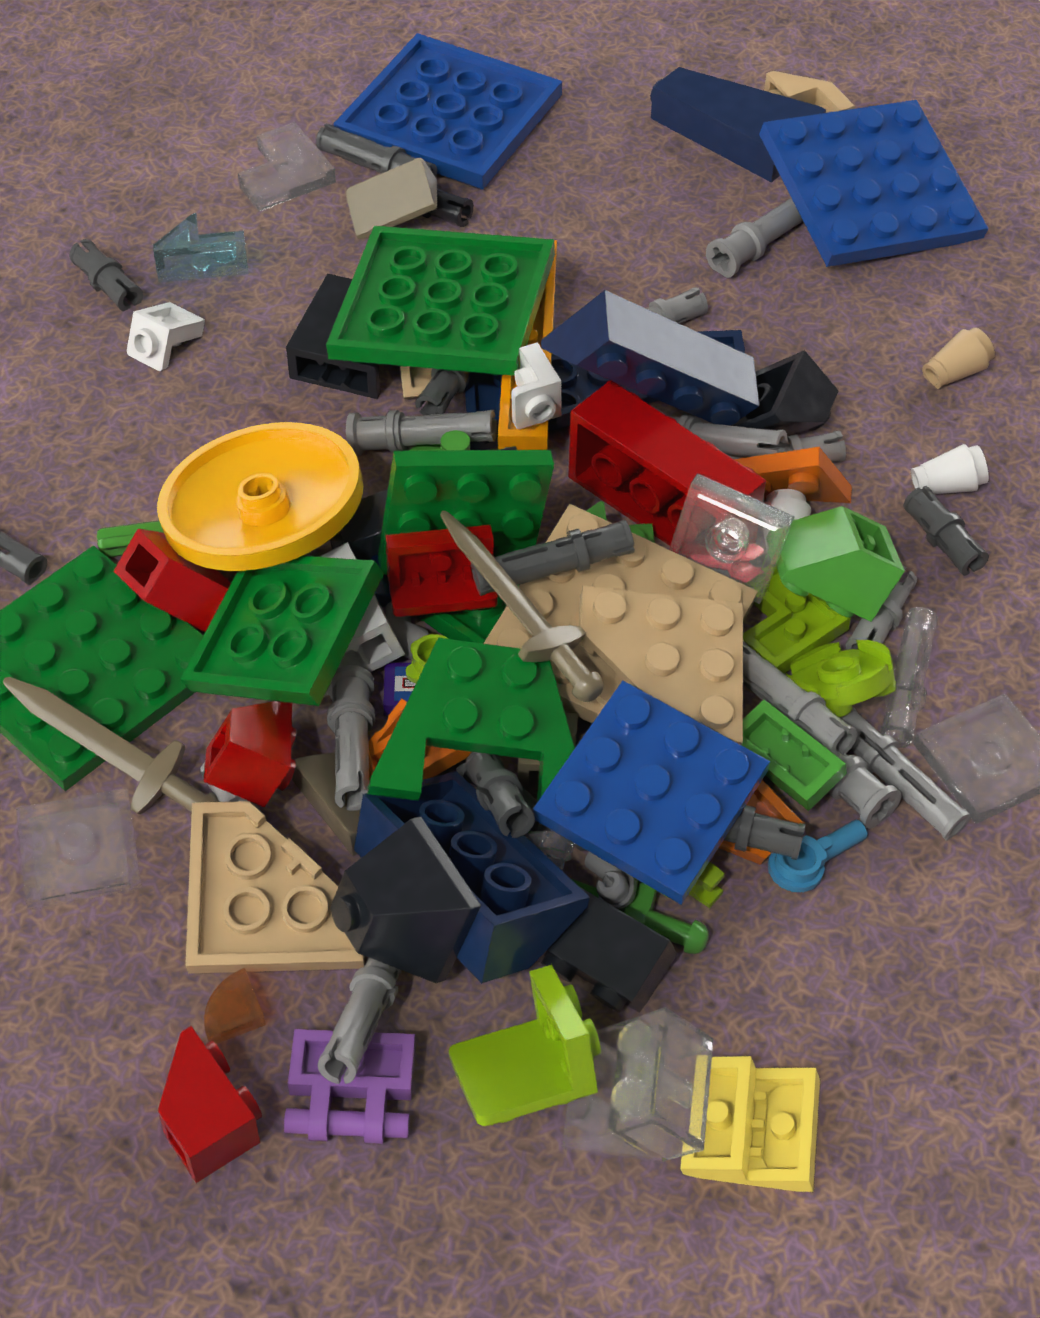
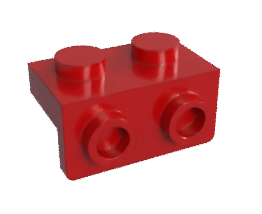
[386,525,498,617]

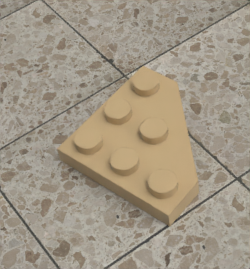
[578,585,743,745]
[186,801,364,974]

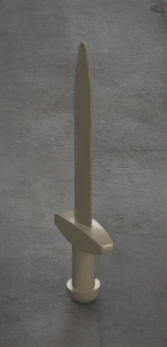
[440,511,604,702]
[3,677,219,814]

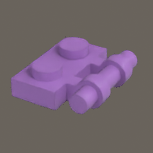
[284,1029,416,1144]

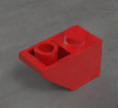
[113,529,231,632]
[204,701,297,807]
[158,1026,262,1183]

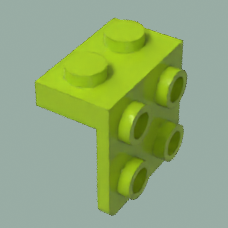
[449,965,601,1126]

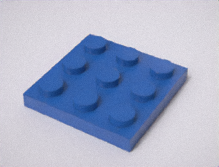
[533,680,770,905]

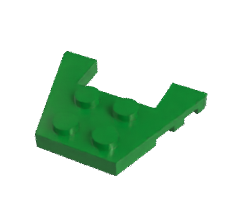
[367,638,575,802]

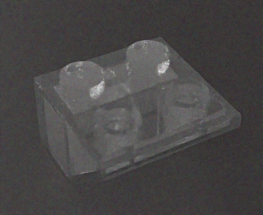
[562,1007,714,1162]

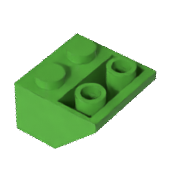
[767,506,905,622]

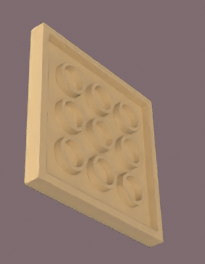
[484,504,758,723]

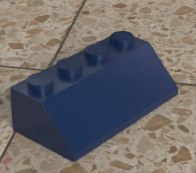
[541,290,759,426]
[354,771,590,984]

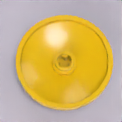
[157,422,364,571]

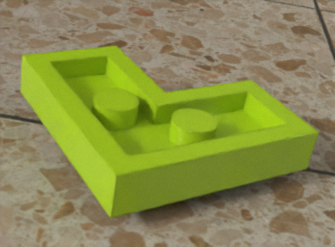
[742,559,851,673]

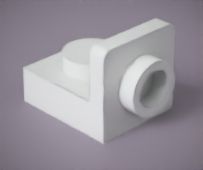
[127,302,205,371]
[511,342,562,429]

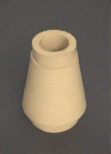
[922,328,995,389]

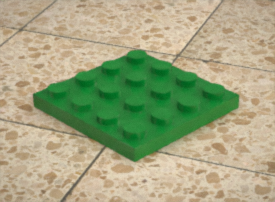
[326,226,555,376]
[0,546,204,791]

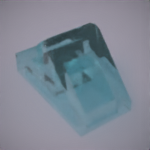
[153,213,249,283]

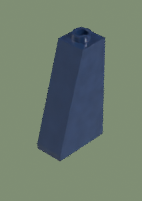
[650,67,826,183]

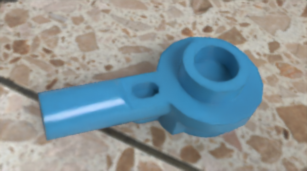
[767,819,868,892]

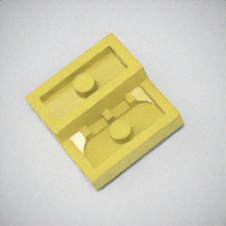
[680,1056,820,1192]

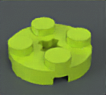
[786,640,897,717]

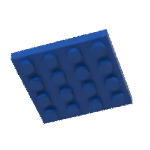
[333,33,562,189]
[759,100,989,267]

